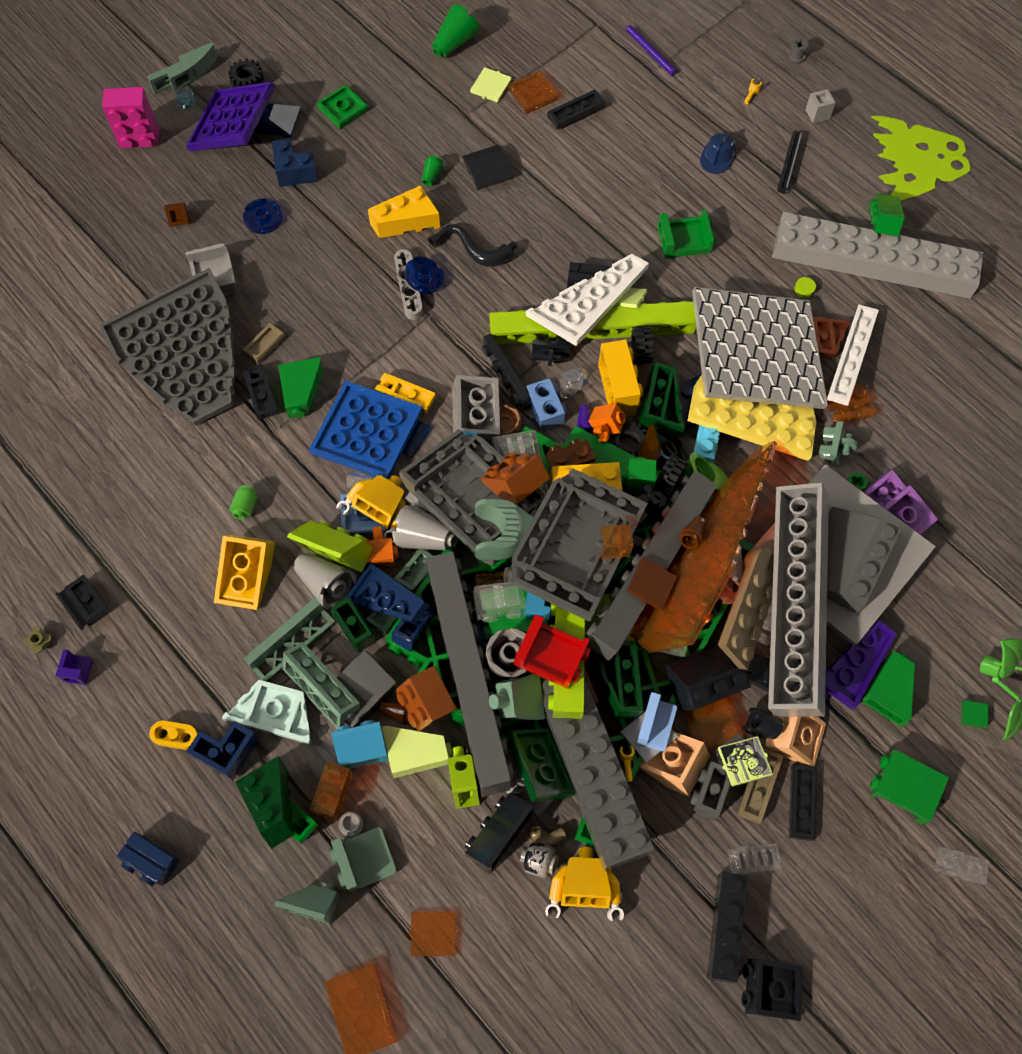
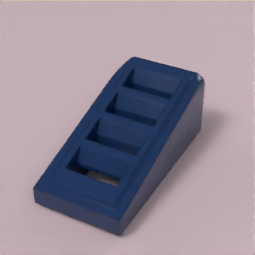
[392,606,437,651]

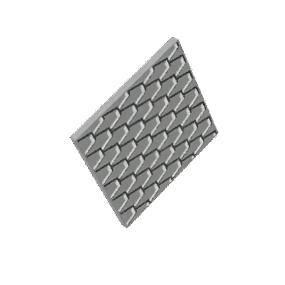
[692,287,828,409]

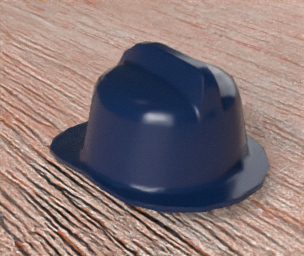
[700,131,736,174]

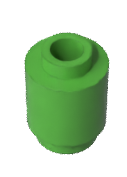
[229,485,258,520]

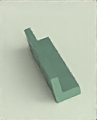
[243,598,336,682]
[283,642,360,729]

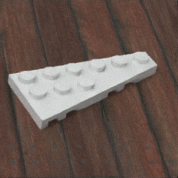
[526,254,649,346]

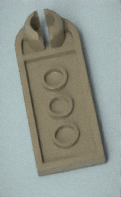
[718,548,774,670]

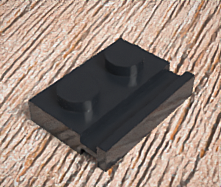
[55,574,110,630]

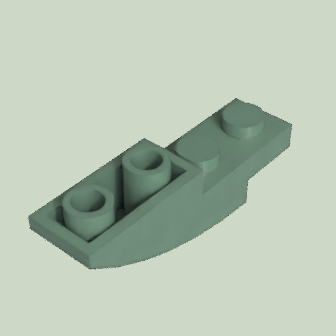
[147,42,217,94]

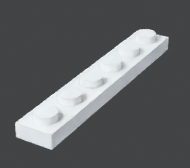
[827,305,879,406]

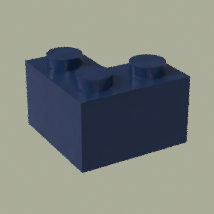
[272,139,318,187]
[186,721,259,781]

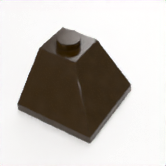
[638,423,687,471]

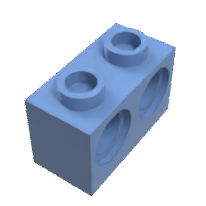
[526,378,567,431]

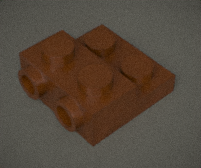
[546,439,596,471]

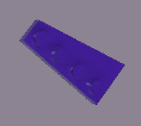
[825,620,897,710]

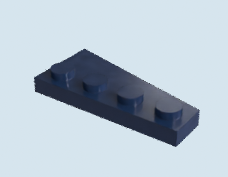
[346,563,429,624]

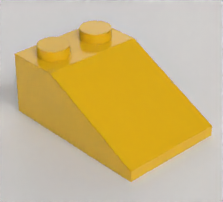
[214,534,275,610]

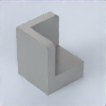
[806,89,835,123]

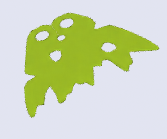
[871,116,970,201]

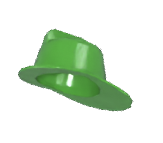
[682,452,729,491]

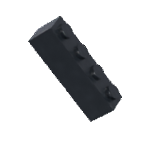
[707,872,748,984]

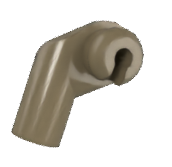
[529,826,567,846]

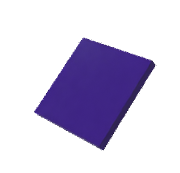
[186,82,276,151]

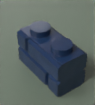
[117,832,180,887]

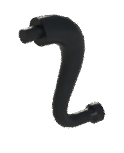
[427,224,517,267]

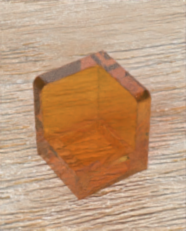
[601,524,634,559]

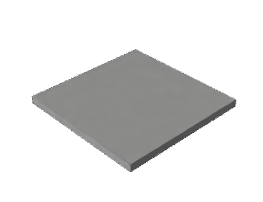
[743,464,936,647]

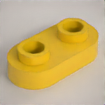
[149,721,198,750]

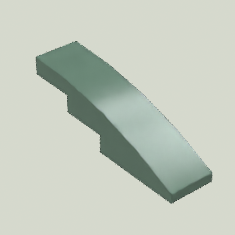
[366,549,433,636]

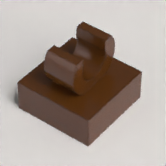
[164,202,190,227]

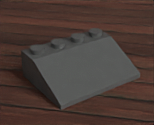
[827,506,902,614]

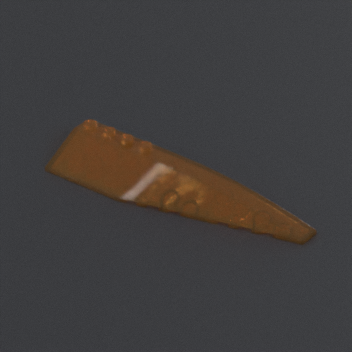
[630,441,777,653]

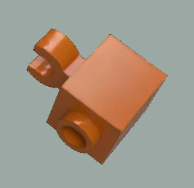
[589,402,626,443]
[366,526,399,569]

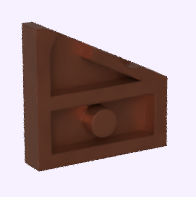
[813,317,850,358]

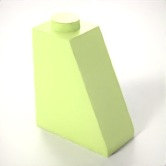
[382,726,452,778]

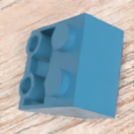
[331,720,389,771]

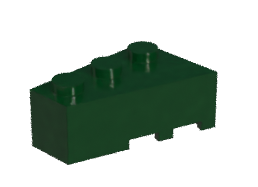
[637,362,685,438]
[587,641,643,719]
[235,756,294,849]

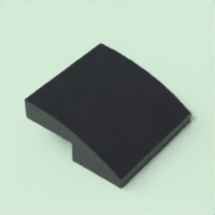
[463,144,514,190]

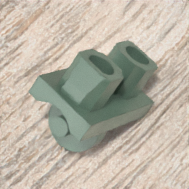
[819,421,858,466]

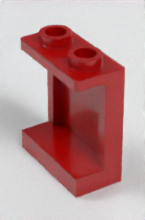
[514,614,591,689]

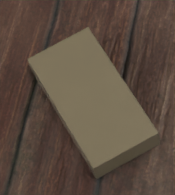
[242,323,286,365]

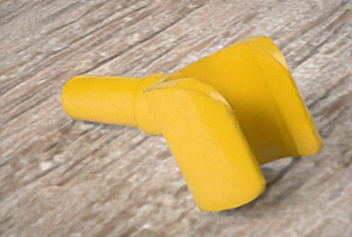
[744,79,762,105]
[619,746,635,782]

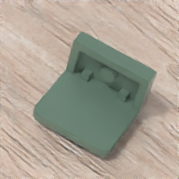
[329,827,396,893]

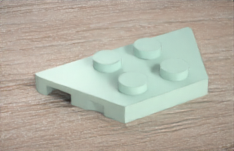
[222,680,311,745]

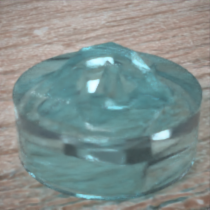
[175,89,196,108]

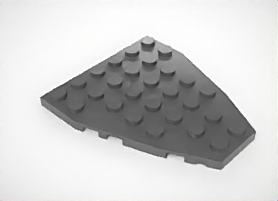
[99,268,235,425]

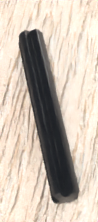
[777,130,803,194]

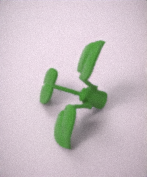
[980,638,1022,740]

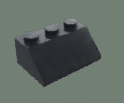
[665,645,751,710]
[464,793,534,874]

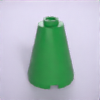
[432,4,481,58]

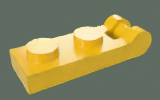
[374,373,436,414]

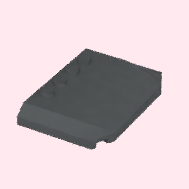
[399,429,545,566]
[512,469,648,622]

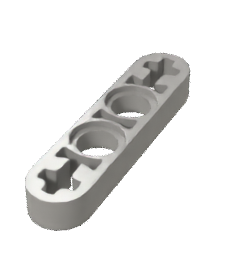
[394,249,423,320]

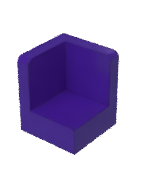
[56,650,93,685]

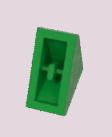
[290,801,318,844]

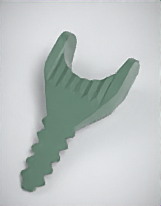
[475,499,534,560]

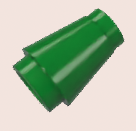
[421,155,443,186]

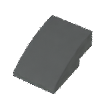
[337,650,398,728]

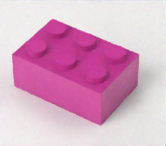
[102,87,159,148]

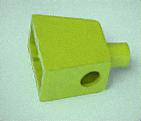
[448,746,480,809]

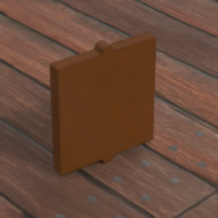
[627,557,677,611]

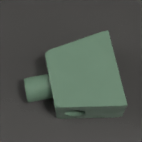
[489,673,545,721]

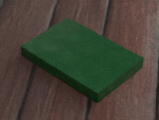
[506,728,576,802]

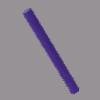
[626,25,677,76]

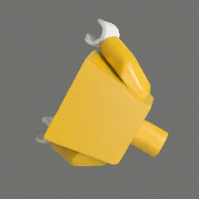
[337,475,406,543]
[545,847,624,921]

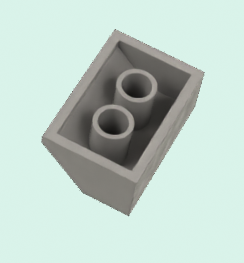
[452,375,500,441]

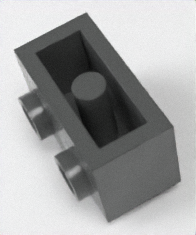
[690,761,730,821]

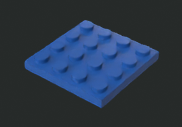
[309,380,423,480]

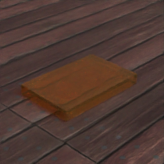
[324,963,398,1054]

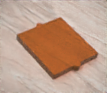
[408,912,458,957]

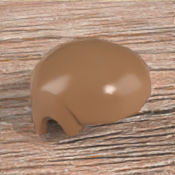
[499,405,521,438]

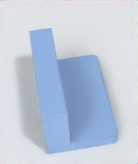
[637,692,677,752]

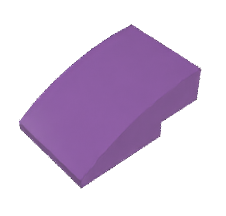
[862,470,938,535]

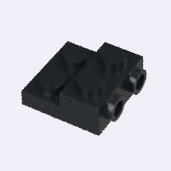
[741,959,803,1021]

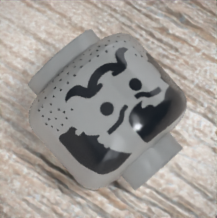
[520,842,559,878]

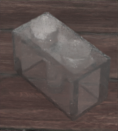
[473,582,526,622]

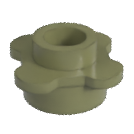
[23,627,52,653]

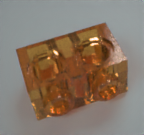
[310,762,353,821]

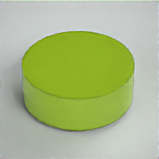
[794,277,816,298]

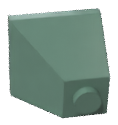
[274,882,340,924]

